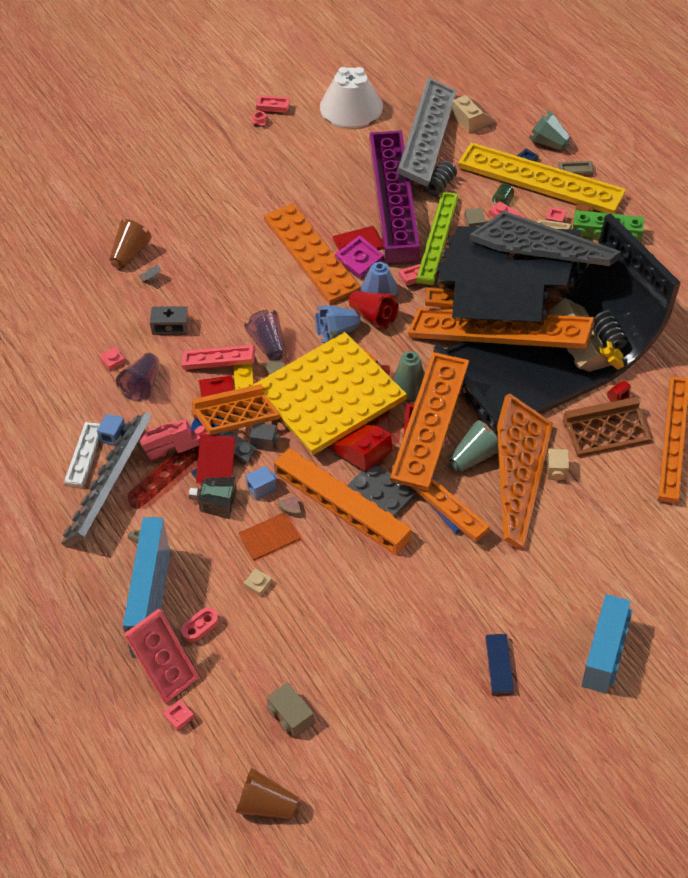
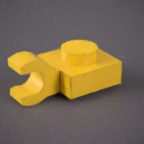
[598,341,624,370]

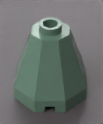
[529,110,571,150]

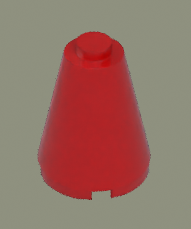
[349,291,399,329]

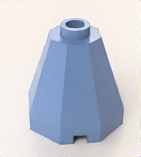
[361,262,399,297]
[315,305,361,342]

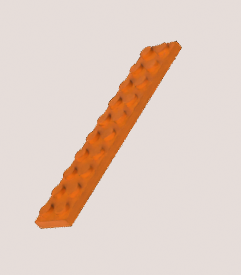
[408,308,595,349]

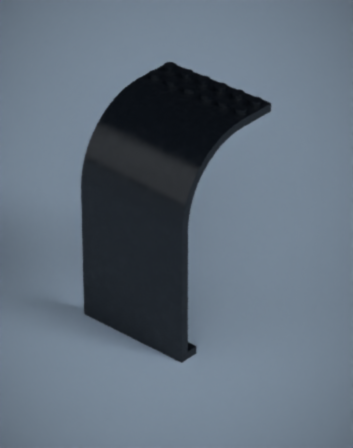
[433,213,681,433]

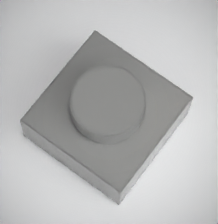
[138,265,161,282]

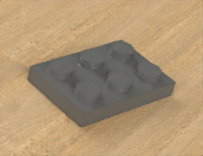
[347,464,417,518]

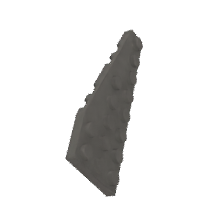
[470,211,621,266]

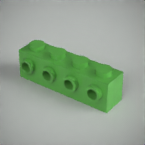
[573,210,644,242]

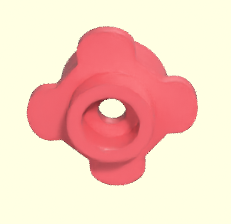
[251,111,269,126]

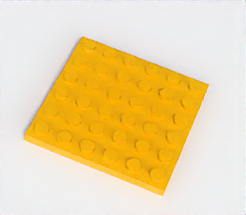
[253,332,408,456]

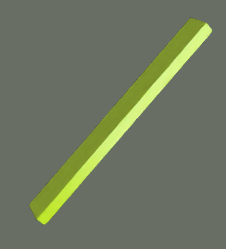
[416,192,458,285]

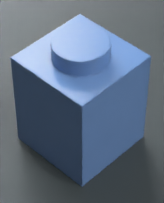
[97,414,125,446]
[245,466,277,500]

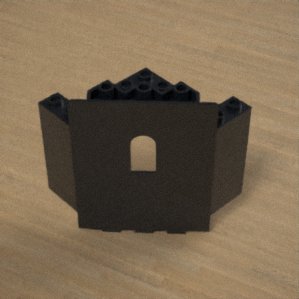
[437,226,581,325]

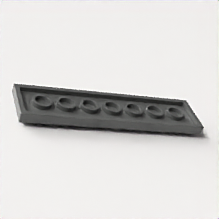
[61,412,151,548]

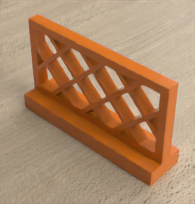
[191,384,280,435]

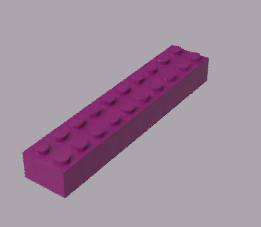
[369,130,420,264]

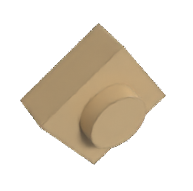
[243,569,272,597]

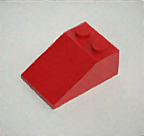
[327,425,393,472]

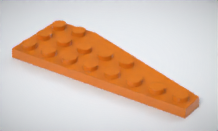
[497,393,553,549]

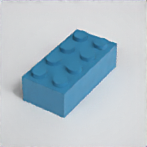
[581,594,633,694]

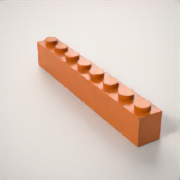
[274,448,411,555]

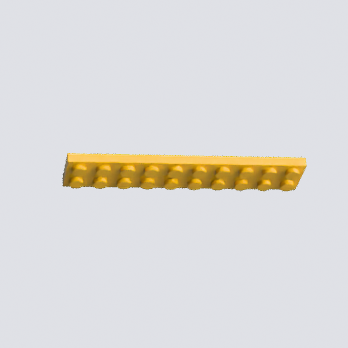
[458,142,626,214]

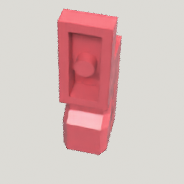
[140,419,209,461]

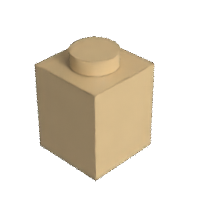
[547,449,569,480]

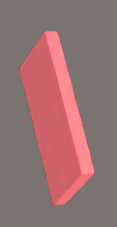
[123,609,200,704]

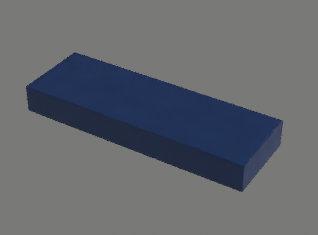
[485,634,514,695]

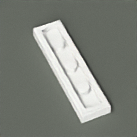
[64,422,100,489]

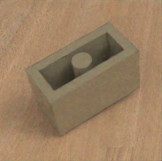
[266,682,315,738]

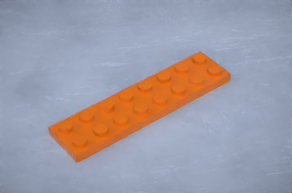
[264,203,360,305]
[390,352,469,491]

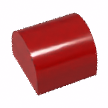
[607,381,631,402]

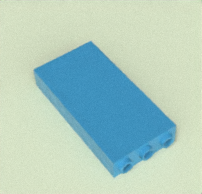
[123,517,171,658]

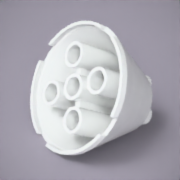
[320,67,383,129]

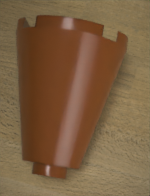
[109,219,152,269]
[236,768,301,819]

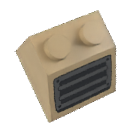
[452,95,496,134]

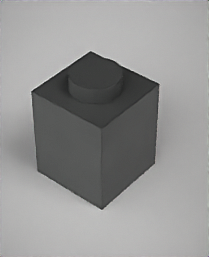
[250,423,280,452]

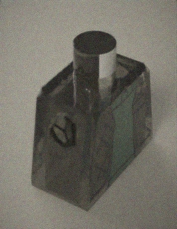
[189,477,237,519]

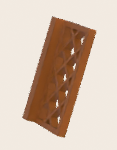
[562,397,651,457]

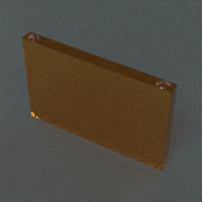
[238,512,301,561]

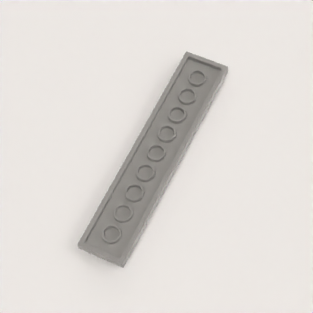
[397,77,457,187]

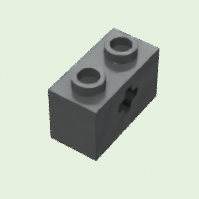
[150,306,189,335]

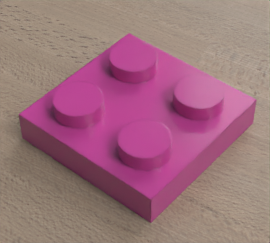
[335,235,384,278]

